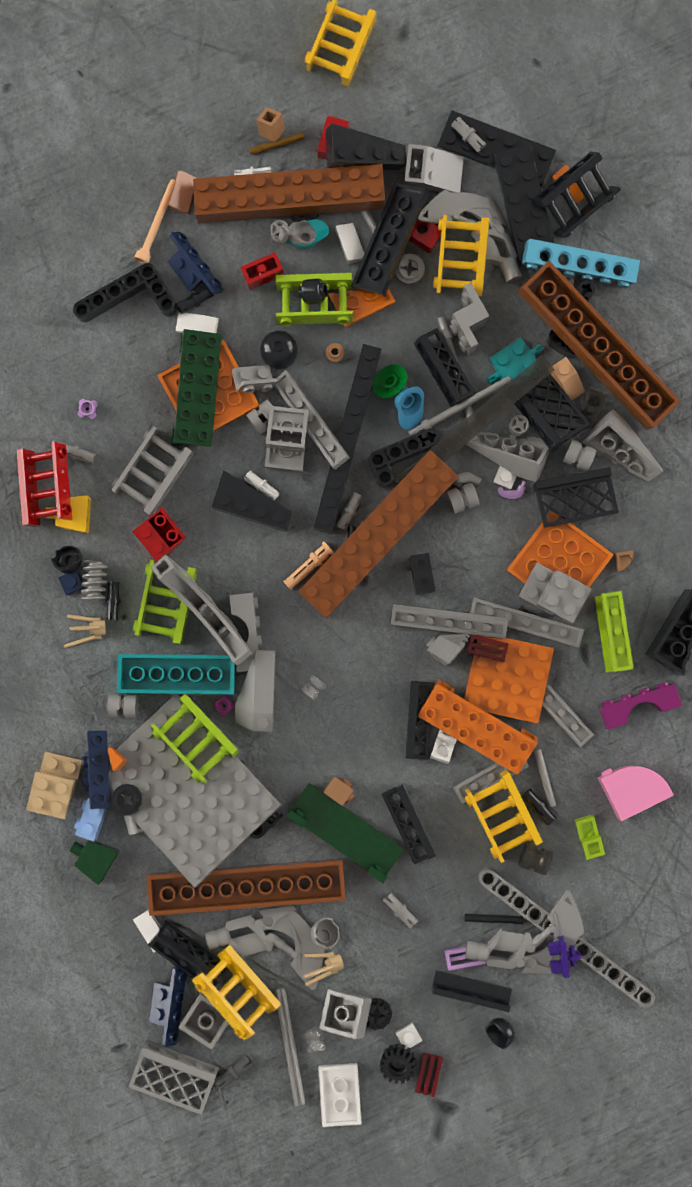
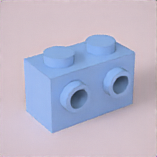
[74,798,108,841]

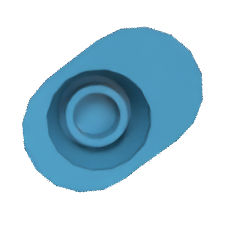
[394,387,424,430]

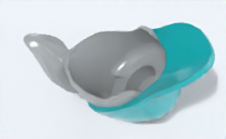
[279,219,329,249]

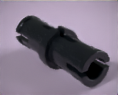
[176,286,214,314]
[105,582,121,621]
[521,788,557,825]

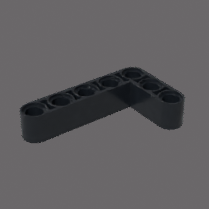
[73,263,177,322]

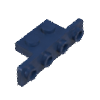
[168,231,224,294]
[82,730,110,809]
[149,967,187,1047]

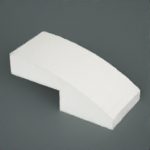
[175,313,219,333]
[430,729,457,764]

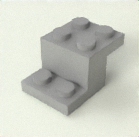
[449,283,489,356]
[265,406,309,472]
[518,563,592,623]

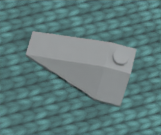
[582,409,663,482]
[467,431,550,482]
[426,634,470,666]
[235,650,275,732]

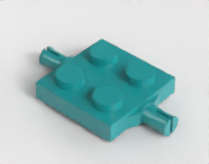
[486,338,544,388]

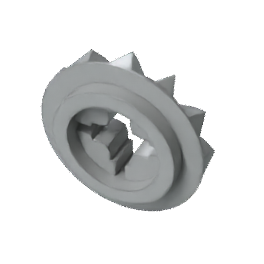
[395,254,425,284]

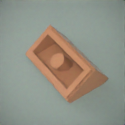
[169,170,196,214]

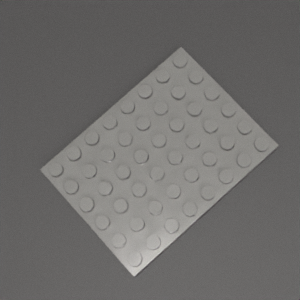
[108,694,281,888]

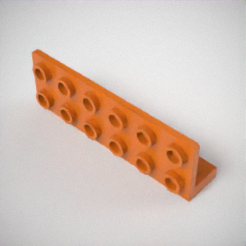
[418,679,538,774]

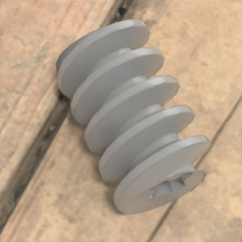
[81,560,108,600]

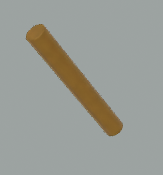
[249,131,305,155]

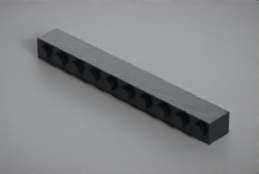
[314,344,382,535]

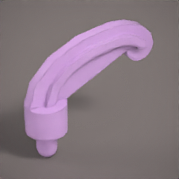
[498,481,526,499]

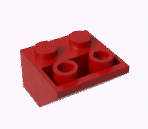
[132,508,186,562]

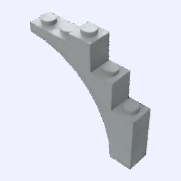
[151,555,252,666]

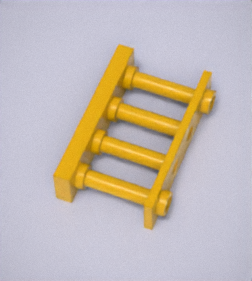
[304,0,376,86]
[433,214,490,296]
[464,770,543,863]
[192,945,281,1040]

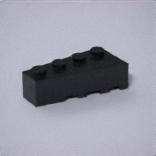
[325,123,406,170]
[212,470,292,532]
[645,589,692,676]

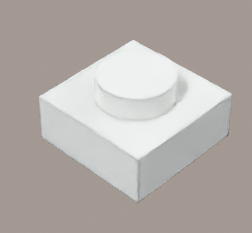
[493,466,516,490]
[395,1022,422,1050]

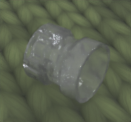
[300,674,327,701]
[304,1027,326,1052]

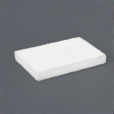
[318,1063,361,1127]

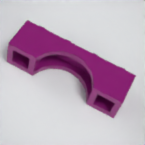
[598,681,682,729]

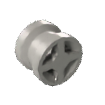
[270,220,289,243]
[509,415,529,436]

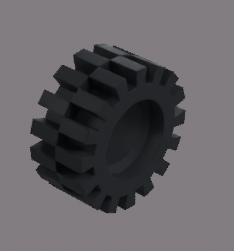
[380,1044,417,1084]

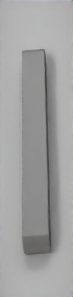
[478,868,655,1007]

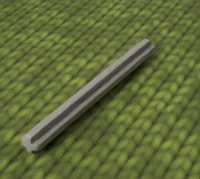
[275,988,305,1106]

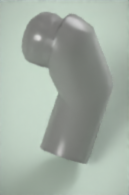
[453,471,482,488]

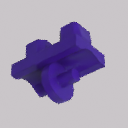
[548,936,581,978]

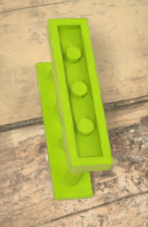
[276,273,353,326]
[133,559,198,645]
[594,591,634,672]
[150,694,239,785]

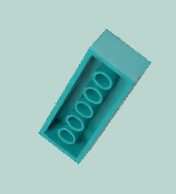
[117,654,236,694]

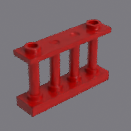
[17,442,72,527]

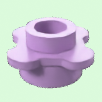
[77,399,98,419]

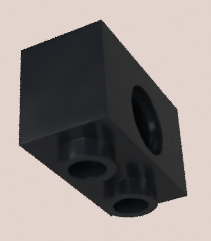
[409,553,436,595]

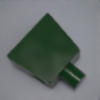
[70,840,120,885]

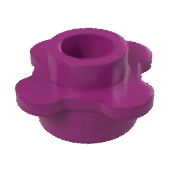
[213,694,235,717]

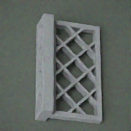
[129,1040,219,1115]

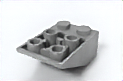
[404,144,464,193]

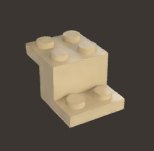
[26,751,82,819]

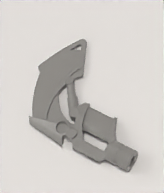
[418,190,522,284]
[465,890,584,974]
[205,905,325,990]

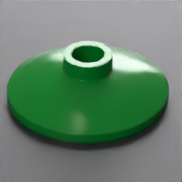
[373,364,407,399]

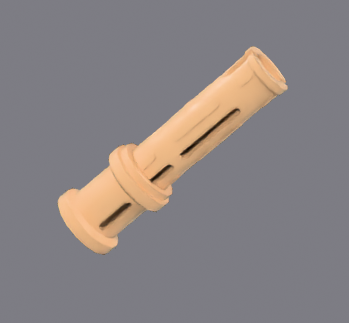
[283,541,334,590]

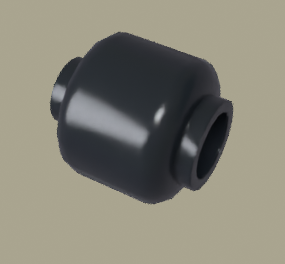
[298,278,328,305]

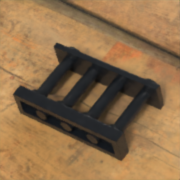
[533,151,621,238]

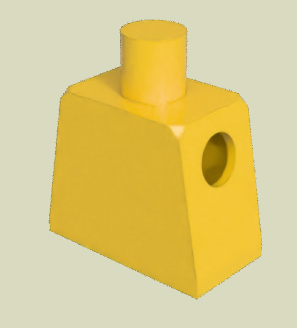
[45,496,91,534]

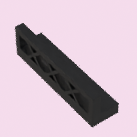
[414,328,476,407]
[405,681,434,760]
[382,784,436,865]
[148,920,227,986]
[431,970,512,1012]

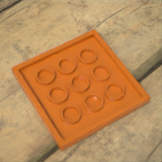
[157,340,259,432]
[506,511,614,588]
[464,635,554,724]

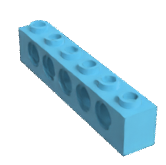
[522,239,640,287]

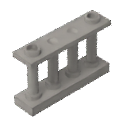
[112,426,194,516]

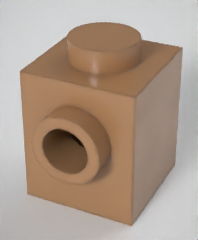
[256,107,285,142]
[323,776,354,806]

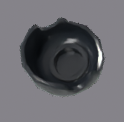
[51,545,82,574]
[485,1018,515,1049]

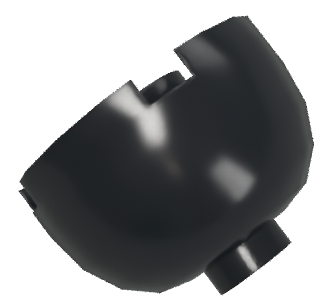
[260,330,298,370]

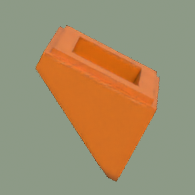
[107,747,128,772]

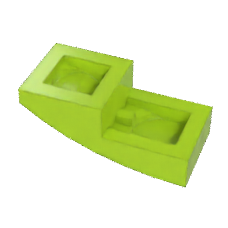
[574,814,605,860]

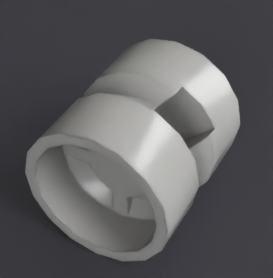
[246,400,273,435]
[562,439,597,472]
[446,482,480,514]
[108,693,138,718]

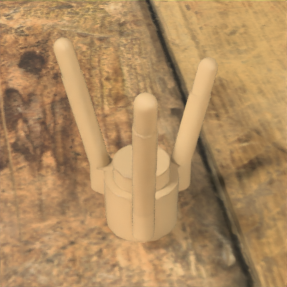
[64,614,106,648]
[303,951,344,986]

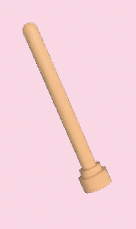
[134,179,175,264]

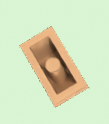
[549,357,585,401]

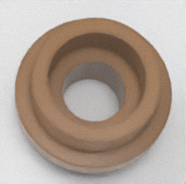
[325,343,344,362]

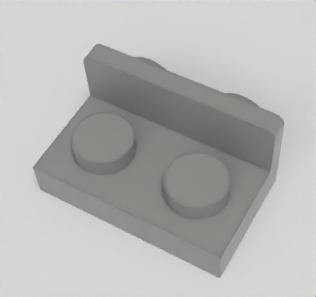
[232,365,277,393]

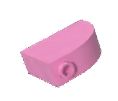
[598,766,674,821]

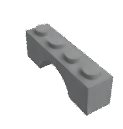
[230,593,262,672]

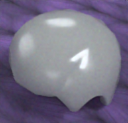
[310,918,340,949]

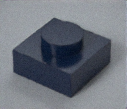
[58,571,85,595]

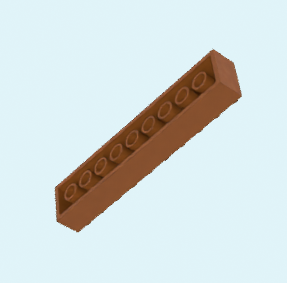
[193,164,385,223]
[516,261,680,430]
[298,450,459,618]
[147,858,345,916]

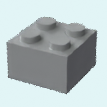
[320,988,372,1039]
[178,992,228,1050]

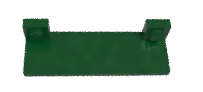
[171,329,222,447]
[286,783,404,884]

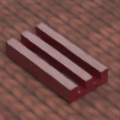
[466,634,509,662]
[415,1052,443,1097]

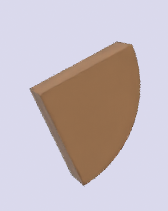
[614,550,634,572]

